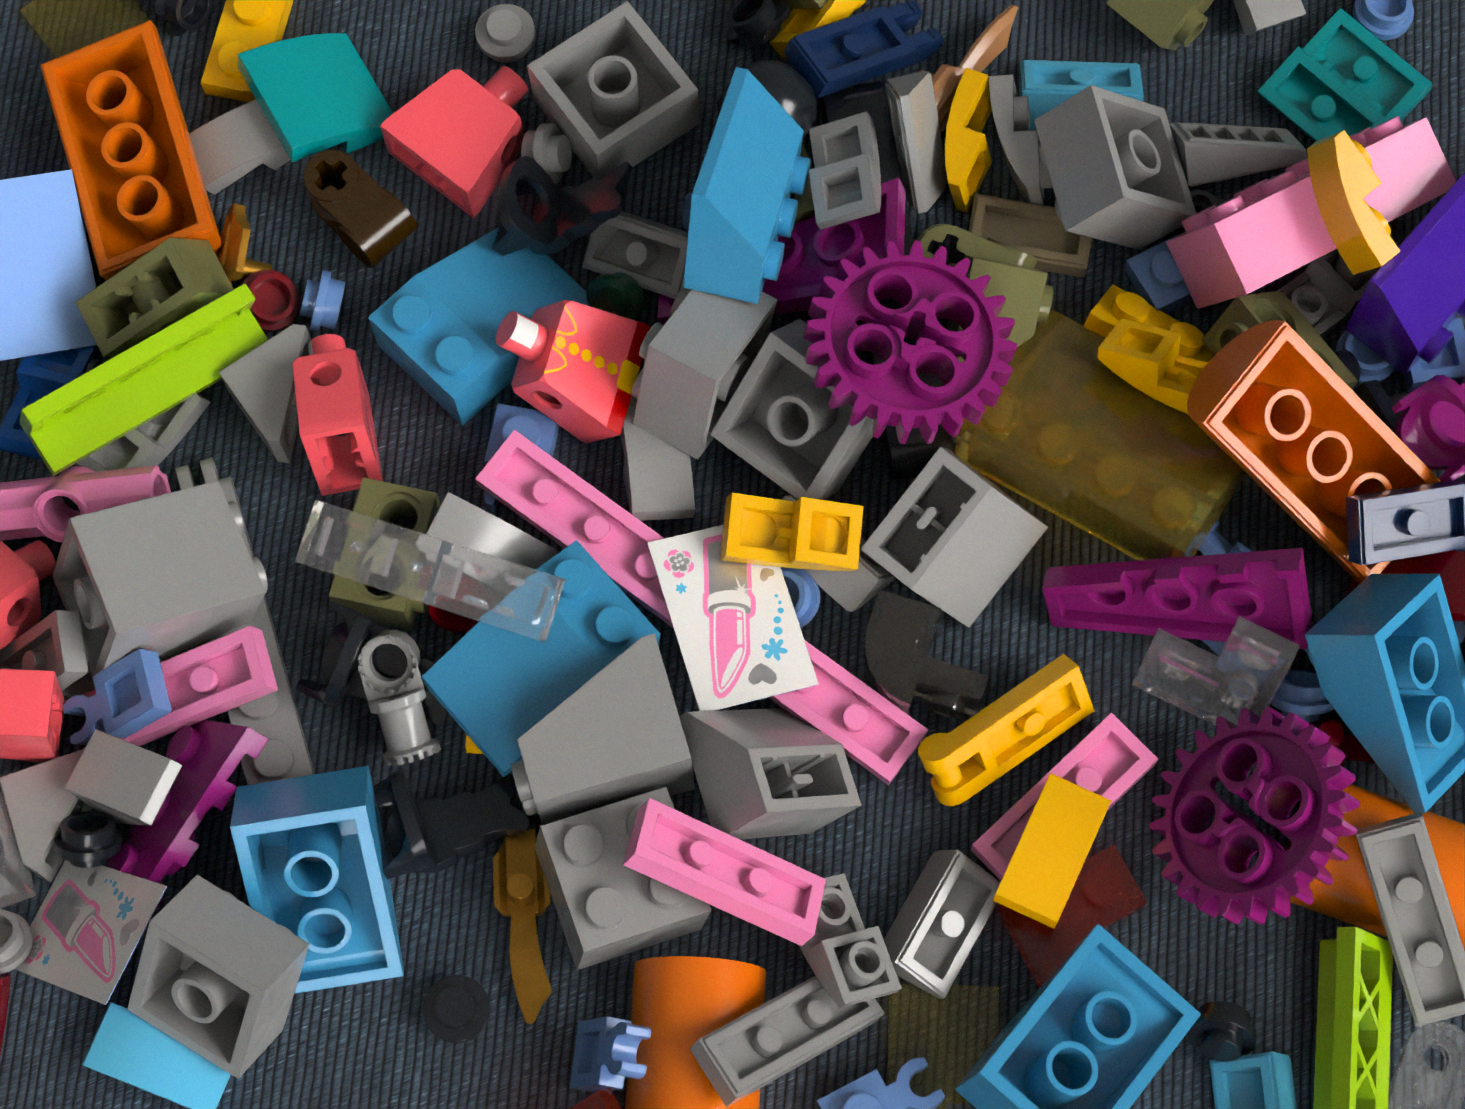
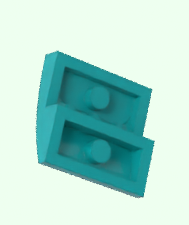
[1257,8,1432,142]
[238,33,393,162]

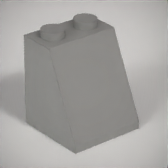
[52,481,268,676]
[510,633,695,825]

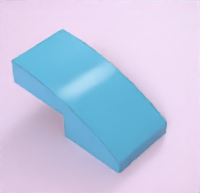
[81,1002,231,1109]

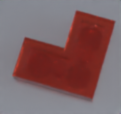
[997,845,1147,987]

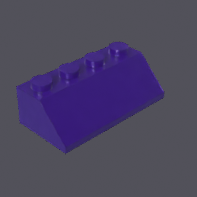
[1345,173,1465,375]

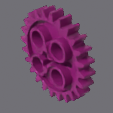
[803,240,1017,444]
[1149,707,1360,925]

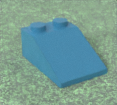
[368,227,596,427]
[421,540,661,777]
[1305,574,1465,813]
[230,766,404,994]
[955,924,1201,1109]

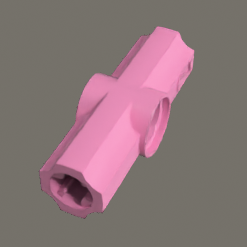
[0,465,171,542]

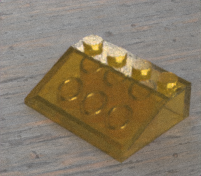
[955,310,1247,560]

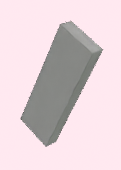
[1356,812,1465,1027]
[689,975,885,1107]

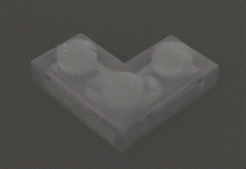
[1131,616,1300,726]

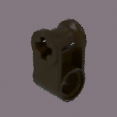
[303,150,418,268]

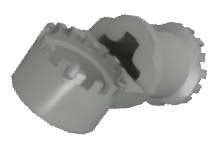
[358,630,441,766]

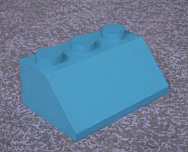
[683,67,811,304]

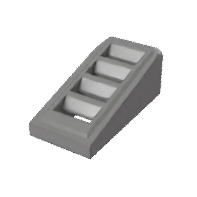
[1169,122,1307,187]

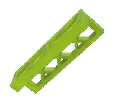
[19,283,268,476]
[1313,927,1393,1109]

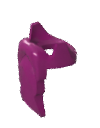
[1392,375,1465,482]

